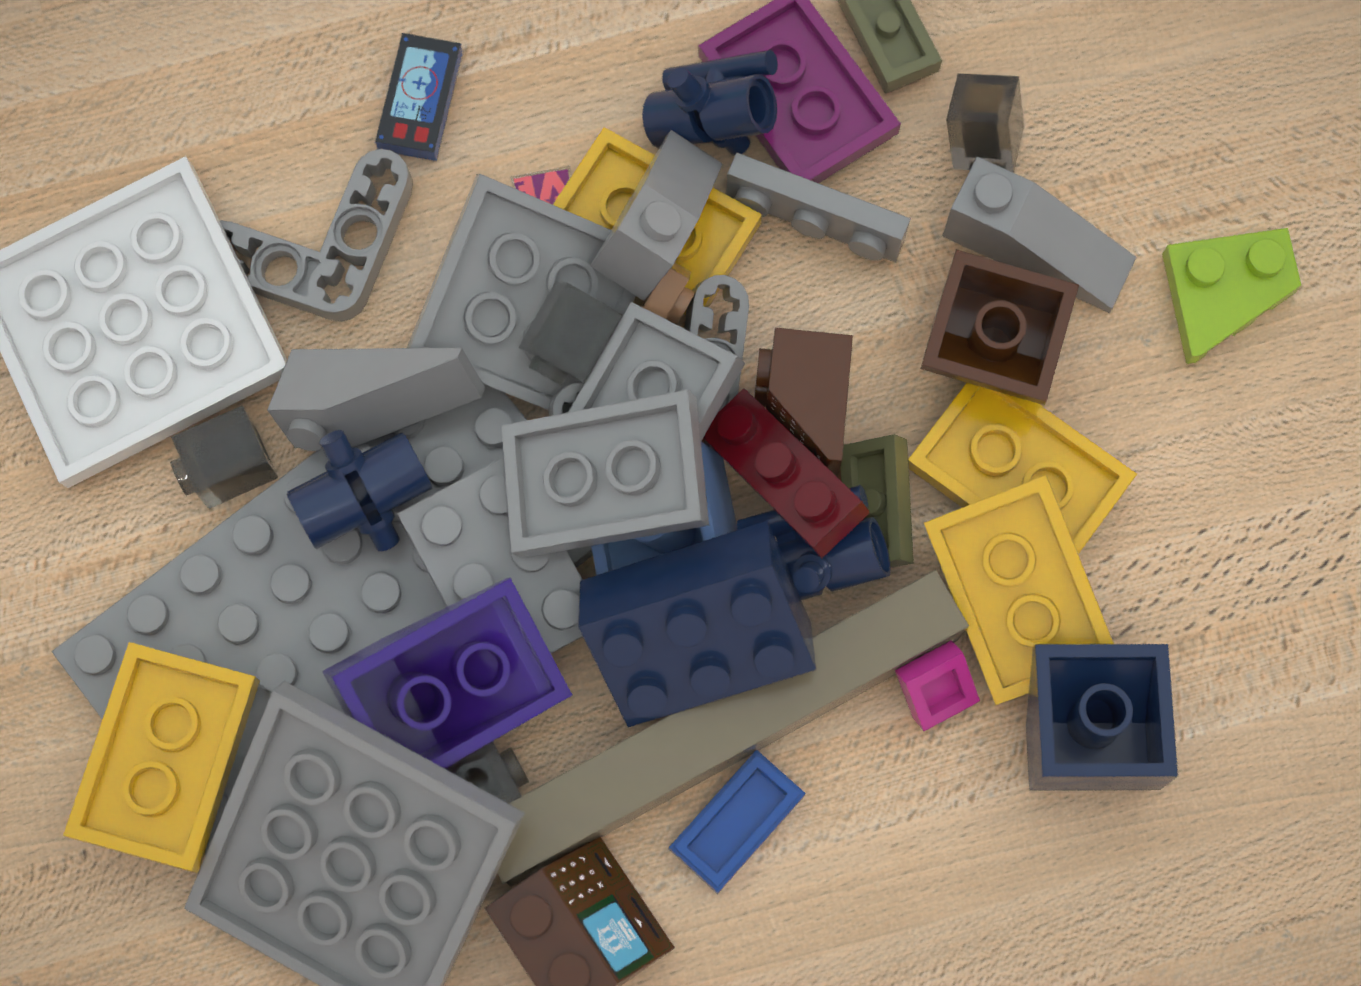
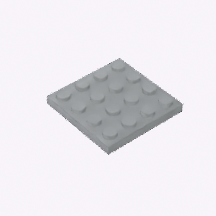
[184,681,525,986]

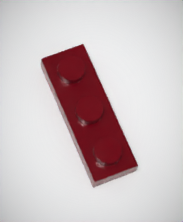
[703,388,870,558]

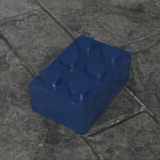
[578,520,816,728]

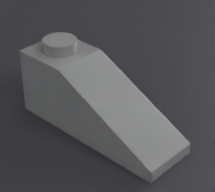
[591,130,722,301]
[942,156,1136,313]
[267,348,485,451]

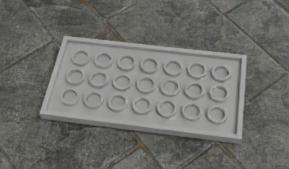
[51,384,593,855]

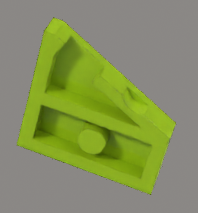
[1162,228,1301,364]

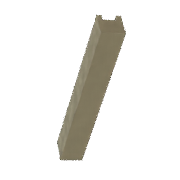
[497,570,969,887]

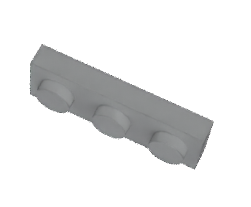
[726,152,911,263]

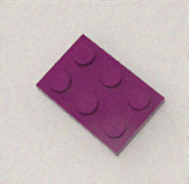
[698,0,901,183]

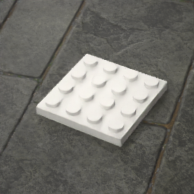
[0,156,287,488]

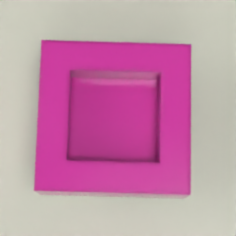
[895,640,980,731]

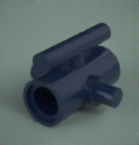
[642,50,778,156]
[287,430,433,551]
[737,485,891,600]

